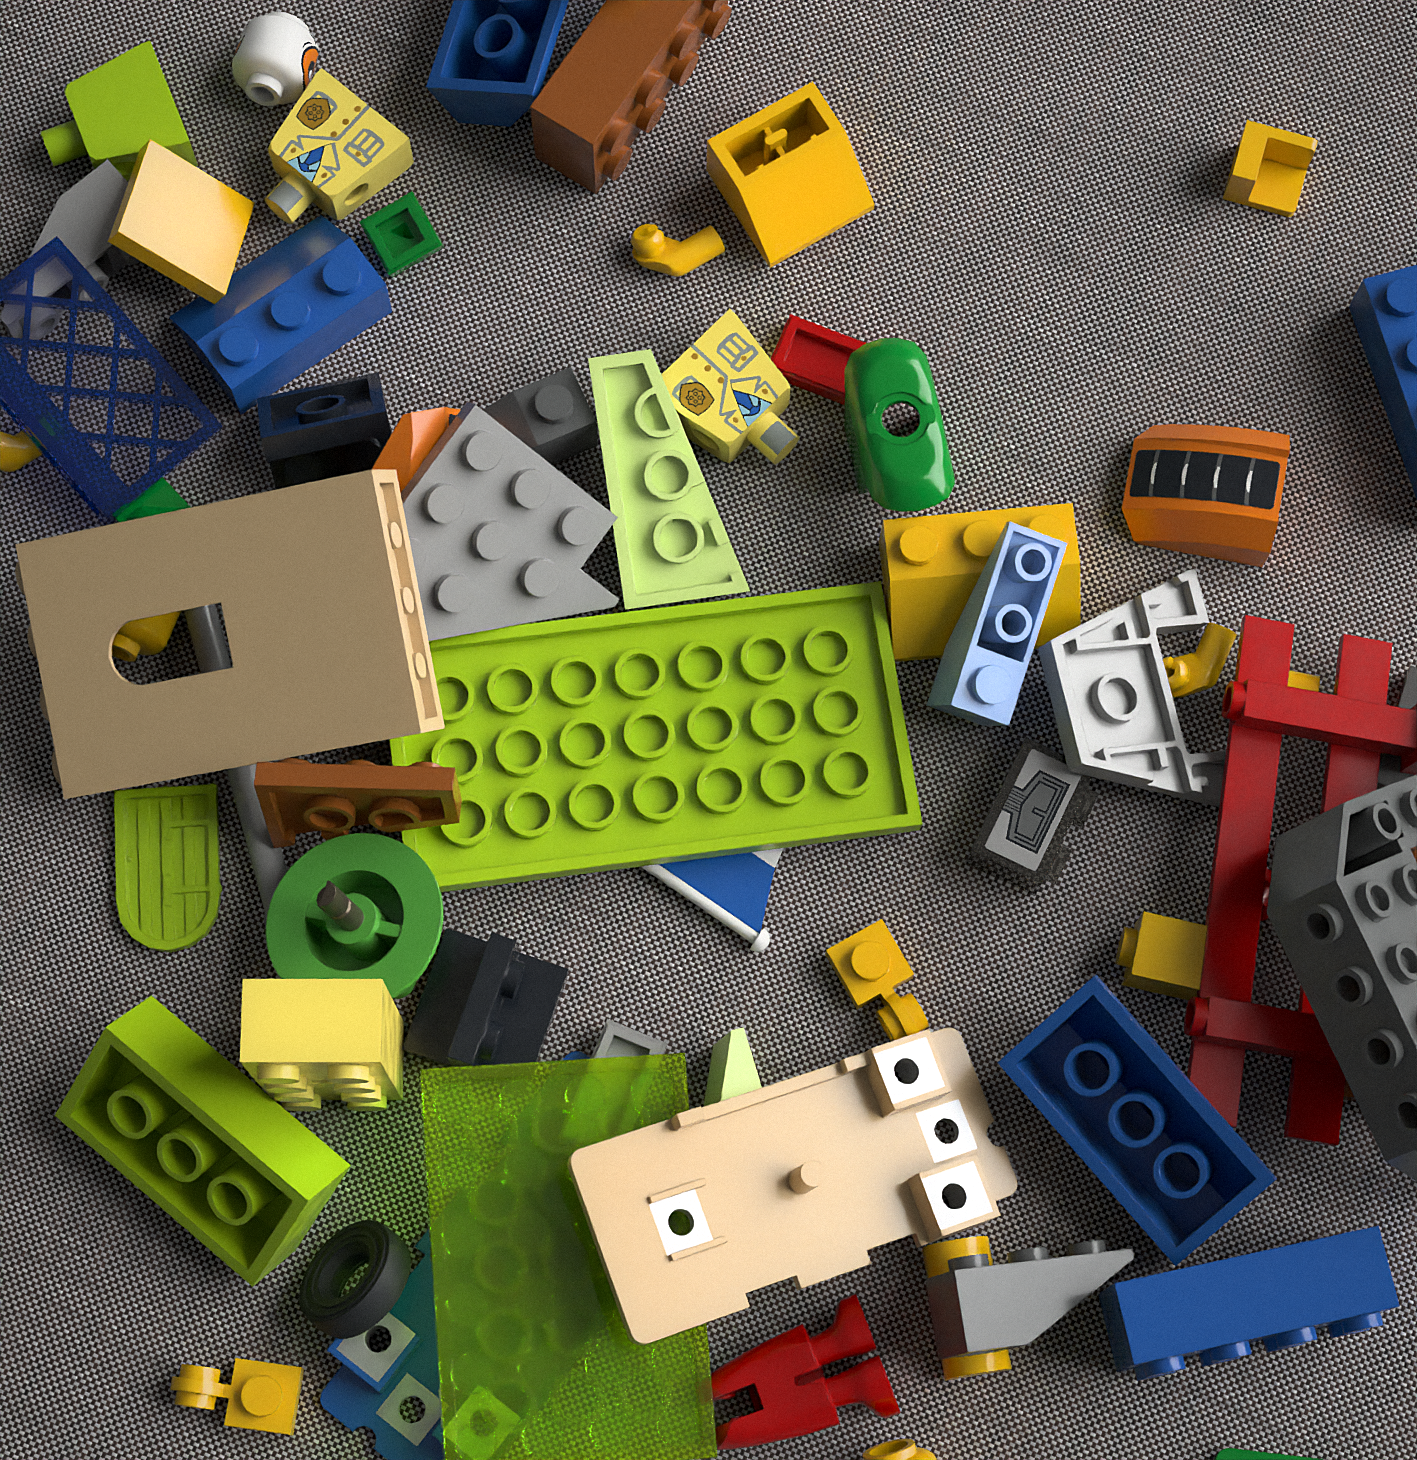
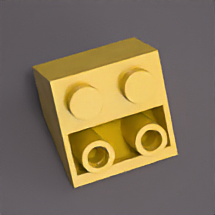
[706,81,875,268]

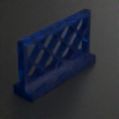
[0,236,223,525]

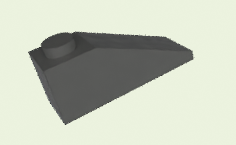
[483,367,598,465]

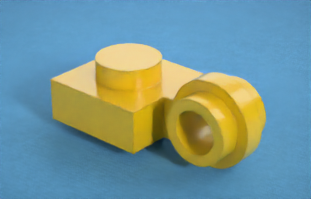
[825,919,929,1041]
[170,1358,304,1436]

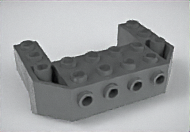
[1267,774,1417,1181]

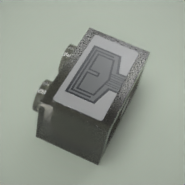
[966,737,1099,896]

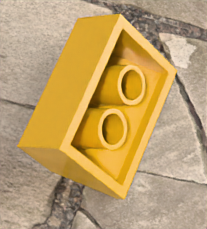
[879,503,1081,662]

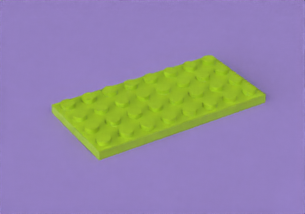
[389,581,923,892]

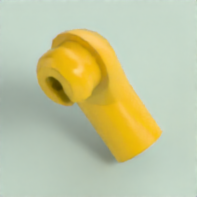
[631,224,725,277]
[1163,622,1237,698]

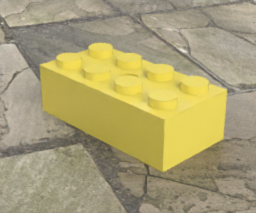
[240,979,404,1111]

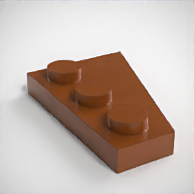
[254,758,462,848]

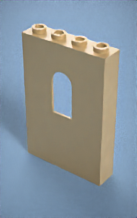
[15,469,445,799]

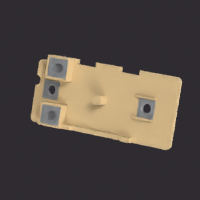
[567,1027,1018,1345]

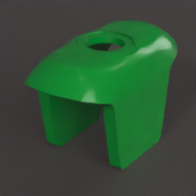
[844,338,955,512]

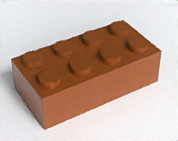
[530,0,732,194]

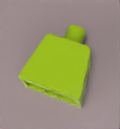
[40,41,198,181]

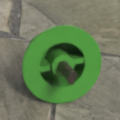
[266,833,443,999]

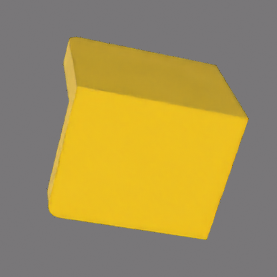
[1222,120,1318,217]

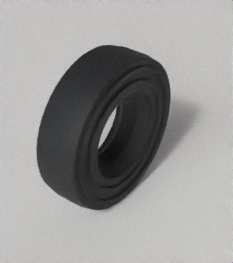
[299,1220,411,1339]

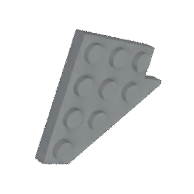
[401,401,620,641]

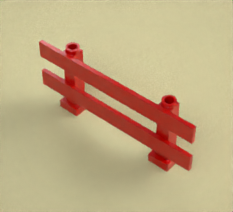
[1184,615,1417,1146]

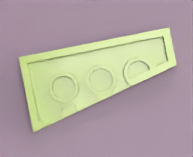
[588,349,750,610]

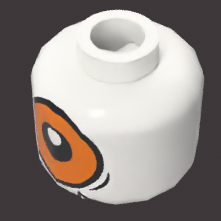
[231,12,319,106]

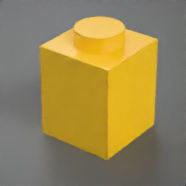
[1116,911,1207,1000]

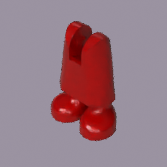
[694,1293,901,1450]

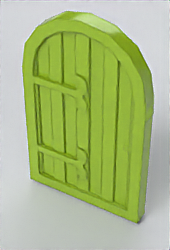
[114,784,222,953]

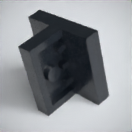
[257,372,392,489]
[402,928,569,1095]

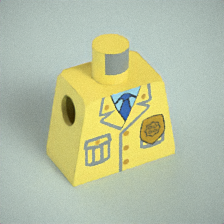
[265,68,414,224]
[661,309,800,464]

